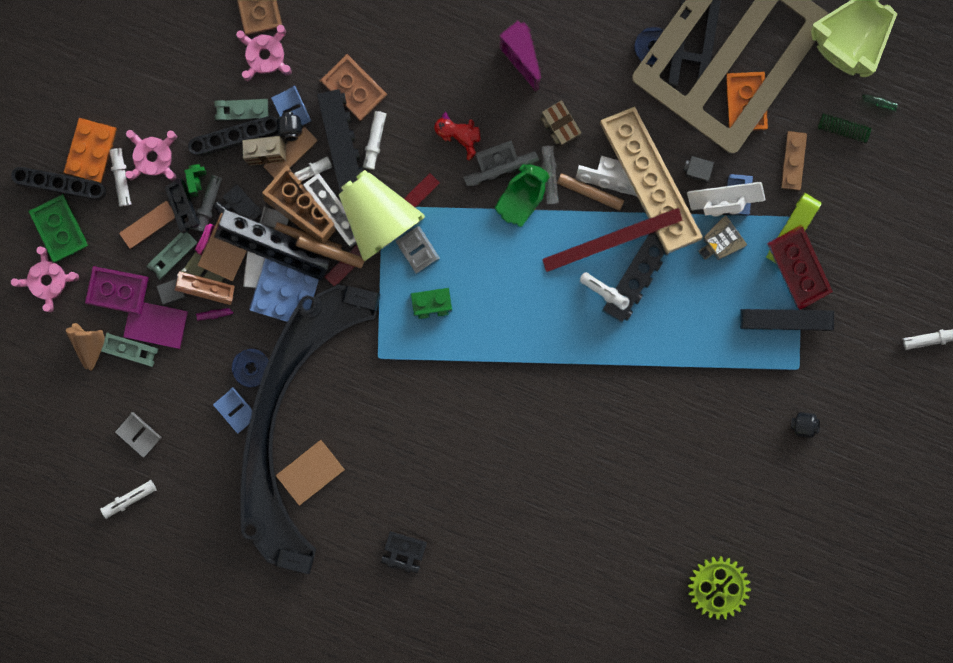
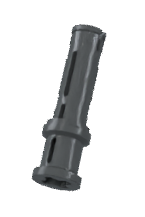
[191,175,223,233]

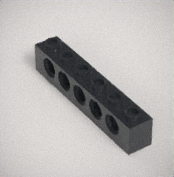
[214,210,330,280]
[602,232,669,323]

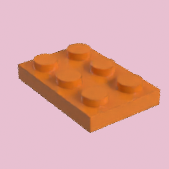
[726,72,768,130]
[64,118,117,183]

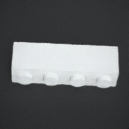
[303,173,357,248]

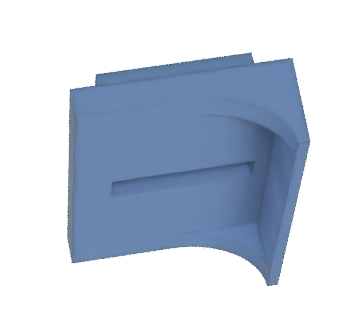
[272,85,311,126]
[213,387,253,434]

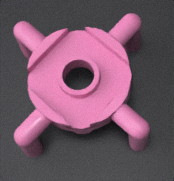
[237,25,291,81]
[125,130,177,181]
[11,247,79,313]

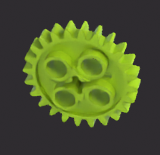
[688,556,751,619]

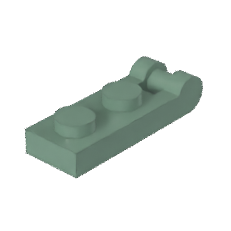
[214,99,269,121]
[146,232,198,280]
[101,333,158,367]

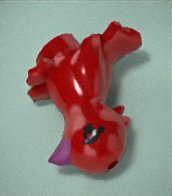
[434,112,480,161]

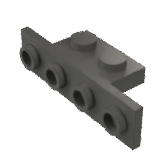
[463,141,539,186]

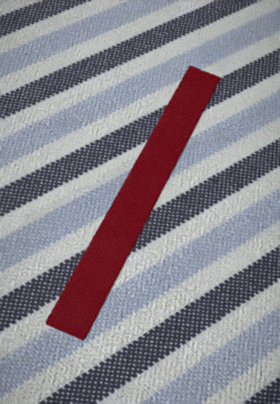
[325,173,440,286]
[542,207,683,272]

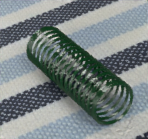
[818,113,871,144]

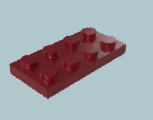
[767,225,833,310]

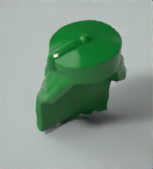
[495,164,550,227]

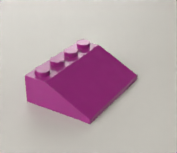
[499,21,541,91]

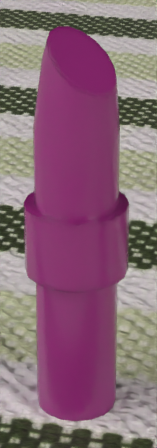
[196,308,233,321]

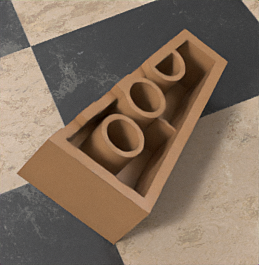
[262,165,335,244]

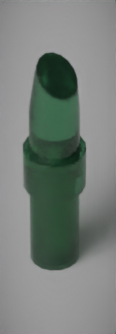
[862,94,898,111]

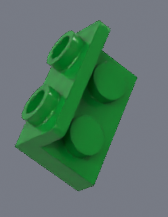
[185,164,207,197]
[411,288,452,319]

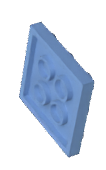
[249,258,319,322]

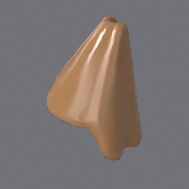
[66,323,105,371]

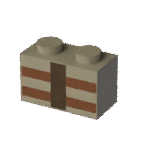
[541,100,581,147]
[243,136,286,166]

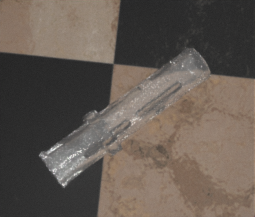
[541,146,559,204]

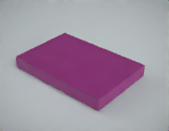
[85,266,149,315]
[123,302,188,349]

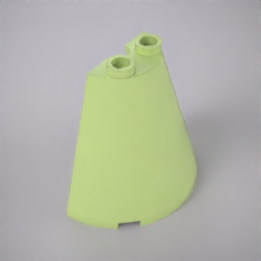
[811,0,897,77]
[339,170,425,261]

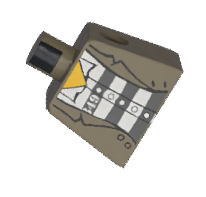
[698,215,747,260]

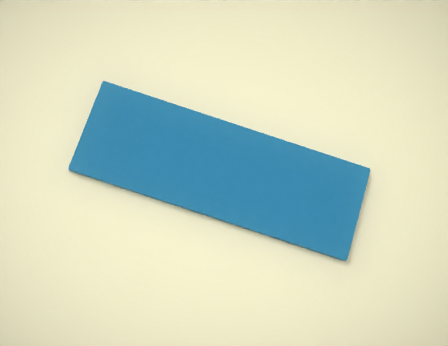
[378,207,800,370]

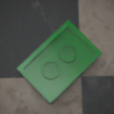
[29,194,89,263]

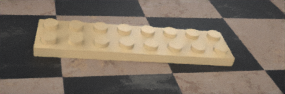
[600,107,703,254]

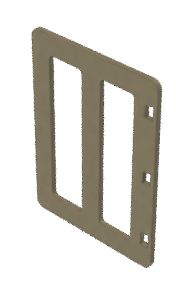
[632,0,828,153]

